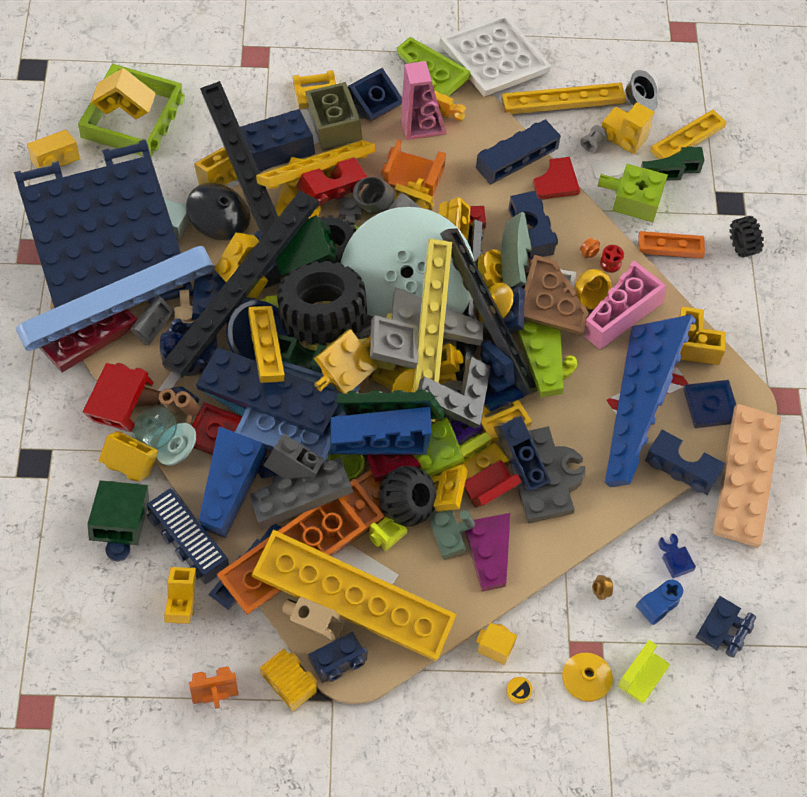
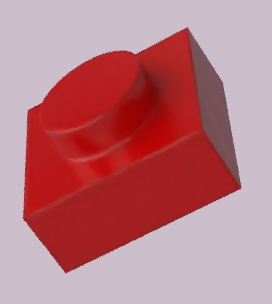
[469,206,486,228]

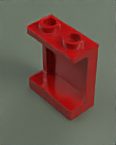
[82,362,154,432]

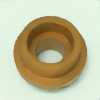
[592,575,613,600]

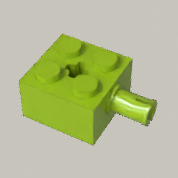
[597,163,668,222]

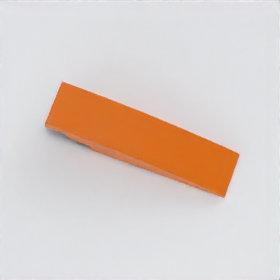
[217,469,386,615]

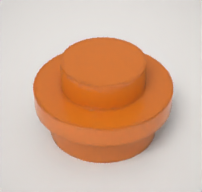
[580,238,600,258]

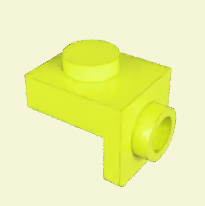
[369,517,408,551]

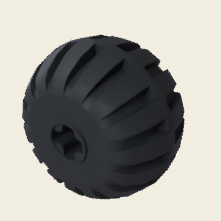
[378,466,437,527]

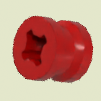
[600,245,624,273]

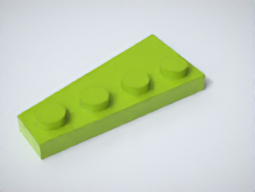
[397,37,471,97]

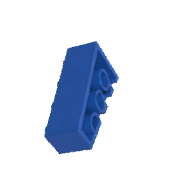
[199,427,267,538]

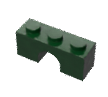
[277,334,328,373]

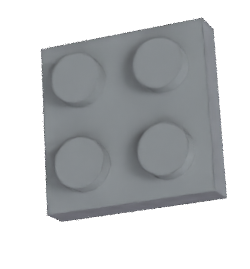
[370,315,418,369]

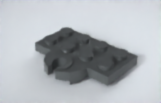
[508,426,585,524]
[250,458,354,530]

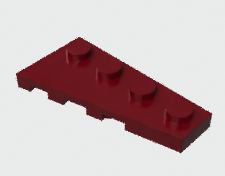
[39,309,138,373]

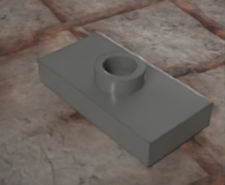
[130,296,174,345]

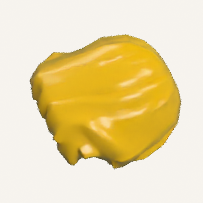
[574,269,612,310]

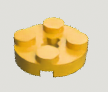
[478,249,503,288]

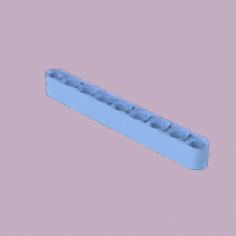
[16,246,214,351]

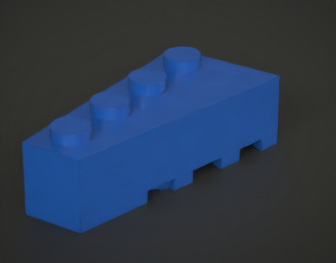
[330,407,431,455]

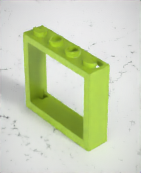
[78,63,185,158]

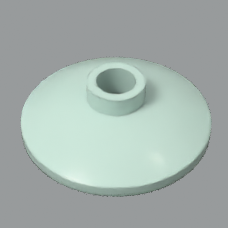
[156,423,196,466]

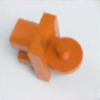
[189,666,239,709]

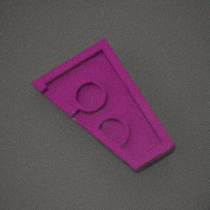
[465,512,511,592]

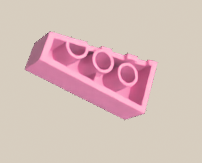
[401,61,447,140]
[584,261,666,350]

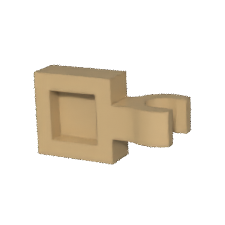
[174,290,195,323]

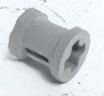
[580,125,608,153]

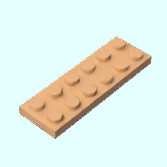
[713,404,781,548]

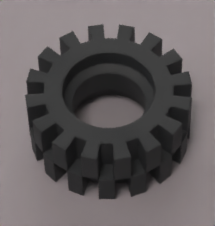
[729,216,764,258]

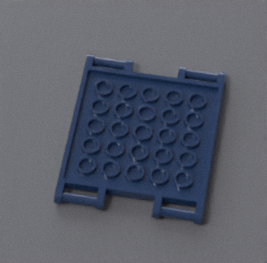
[14,139,193,308]

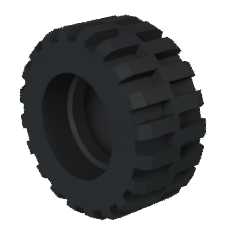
[277,261,367,345]

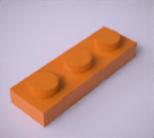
[638,231,705,259]

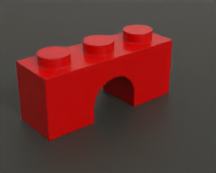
[296,157,367,205]

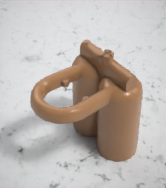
[159,389,200,429]

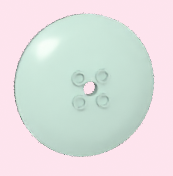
[341,207,474,334]

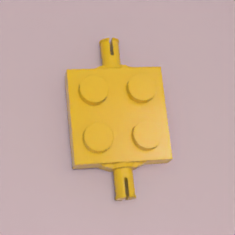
[314,329,378,394]

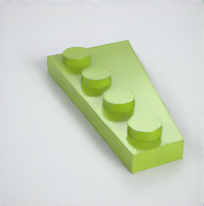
[516,322,564,398]

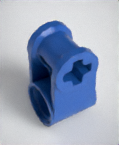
[636,580,683,625]

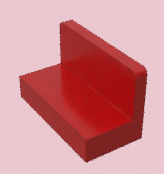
[464,460,522,508]

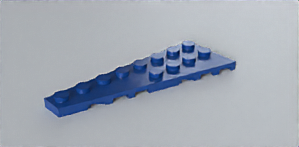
[605,314,695,487]

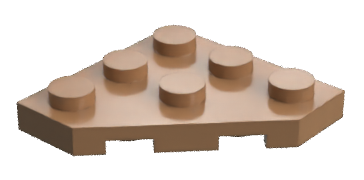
[524,255,589,336]

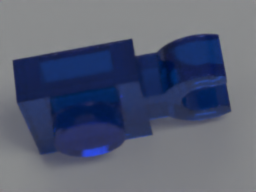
[658,533,696,579]

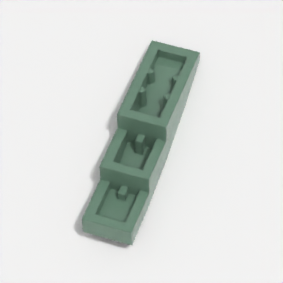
[501,212,532,289]

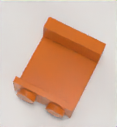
[381,140,446,197]

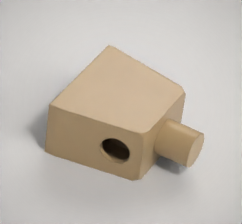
[282,597,346,641]

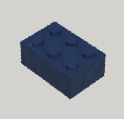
[240,109,315,171]

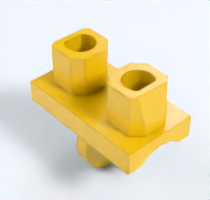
[394,178,435,210]

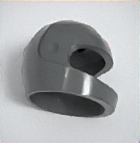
[353,177,395,214]

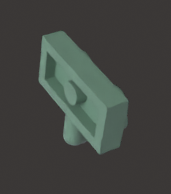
[429,510,475,560]

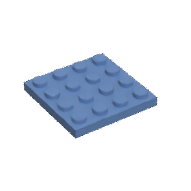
[235,361,359,465]

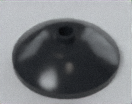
[186,183,250,241]

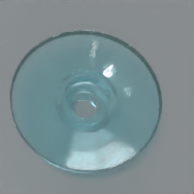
[132,407,177,449]

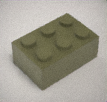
[305,82,363,149]

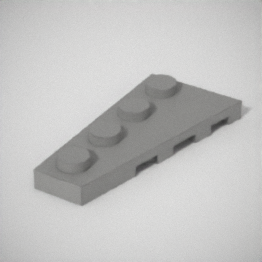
[391,287,483,346]

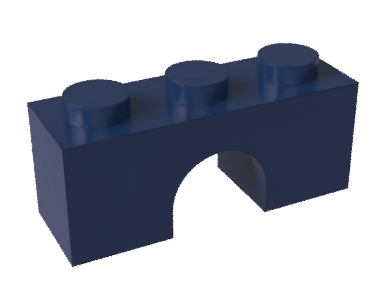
[508,191,558,260]
[645,429,725,496]

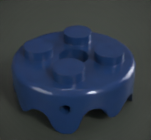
[160,318,218,376]

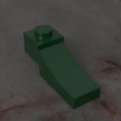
[641,146,705,181]

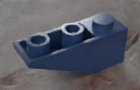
[494,416,551,492]

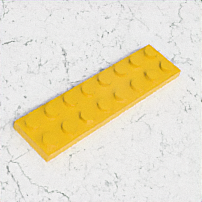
[251,530,457,662]

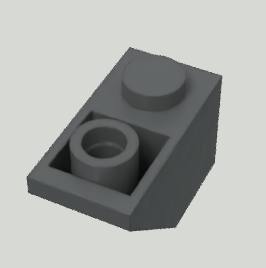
[263,433,325,478]

